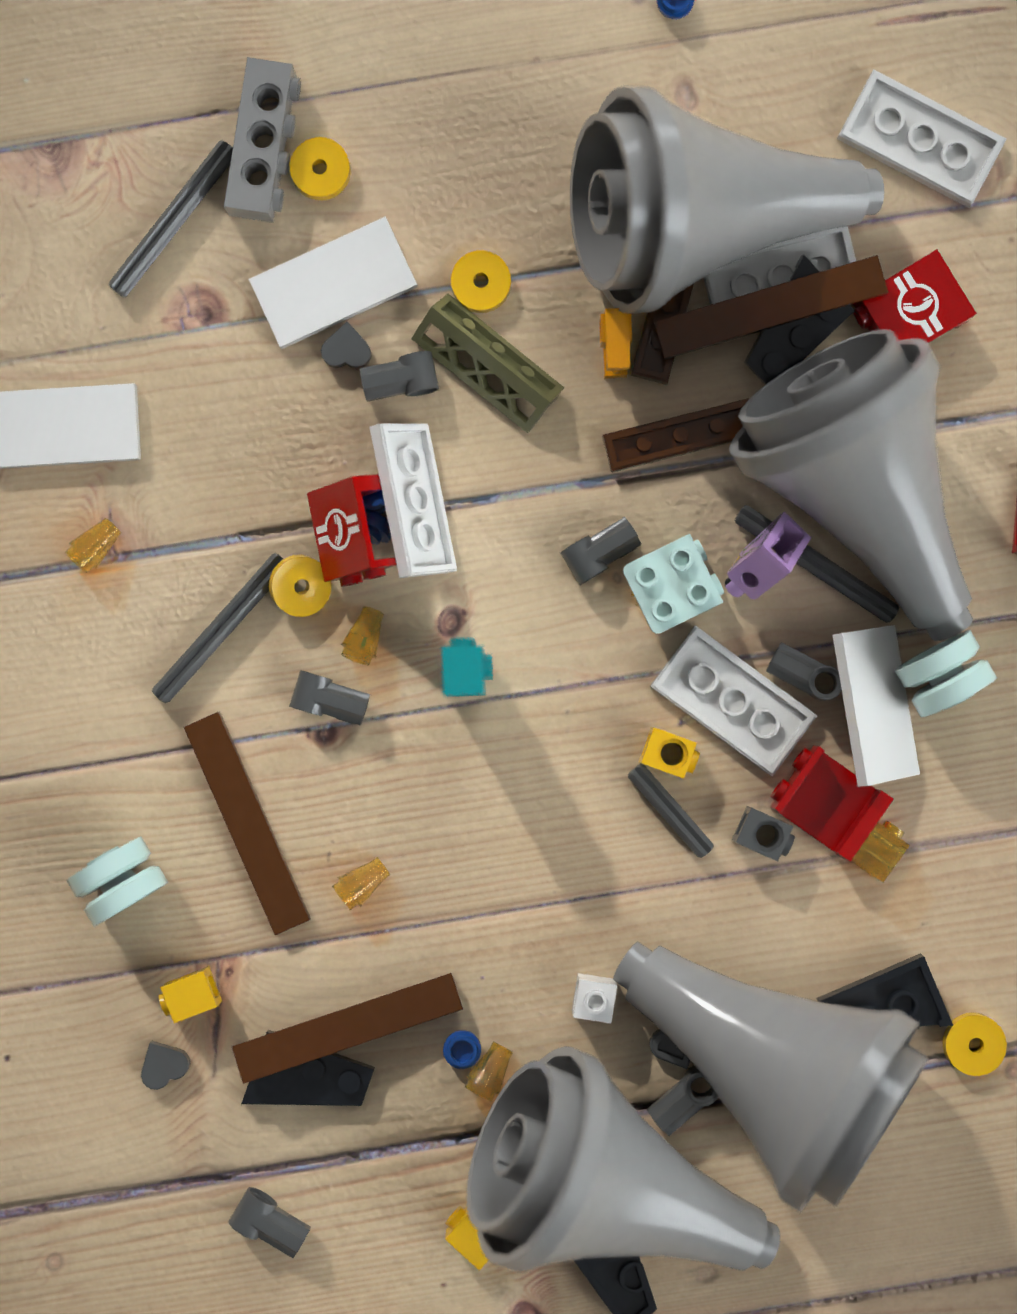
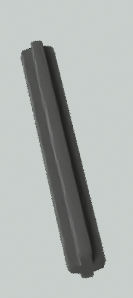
[109,140,233,297]
[735,505,899,623]
[152,553,283,703]

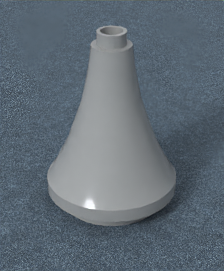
[570,86,884,314]
[729,330,973,641]
[613,942,929,1212]
[467,1047,780,1272]

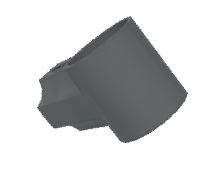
[360,351,439,402]
[560,517,641,585]
[766,642,842,701]
[289,670,371,725]
[647,1065,718,1136]
[228,1187,311,1258]

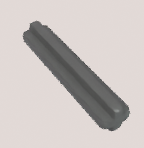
[628,764,714,858]

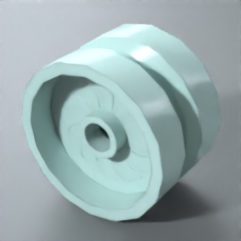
[895,630,997,717]
[66,837,168,927]

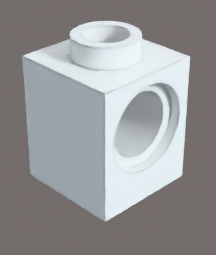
[572,973,617,1024]

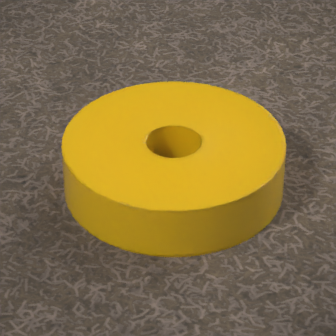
[289,137,351,201]
[451,250,511,313]
[269,555,332,617]
[943,1013,1007,1076]

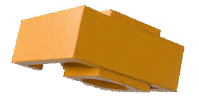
[599,308,632,379]

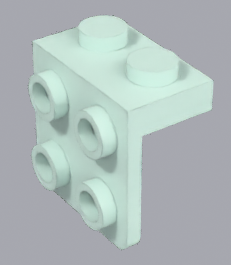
[623,534,724,634]

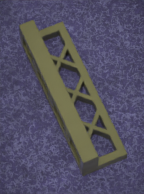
[411,294,565,433]

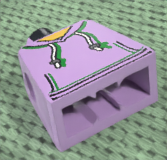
[725,512,811,600]

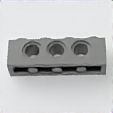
[224,57,301,223]

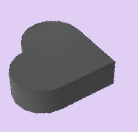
[321,321,371,369]
[649,1029,690,1069]
[141,1041,190,1090]

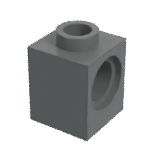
[732,806,795,862]

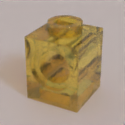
[851,820,910,883]

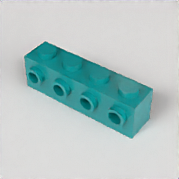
[442,638,493,697]

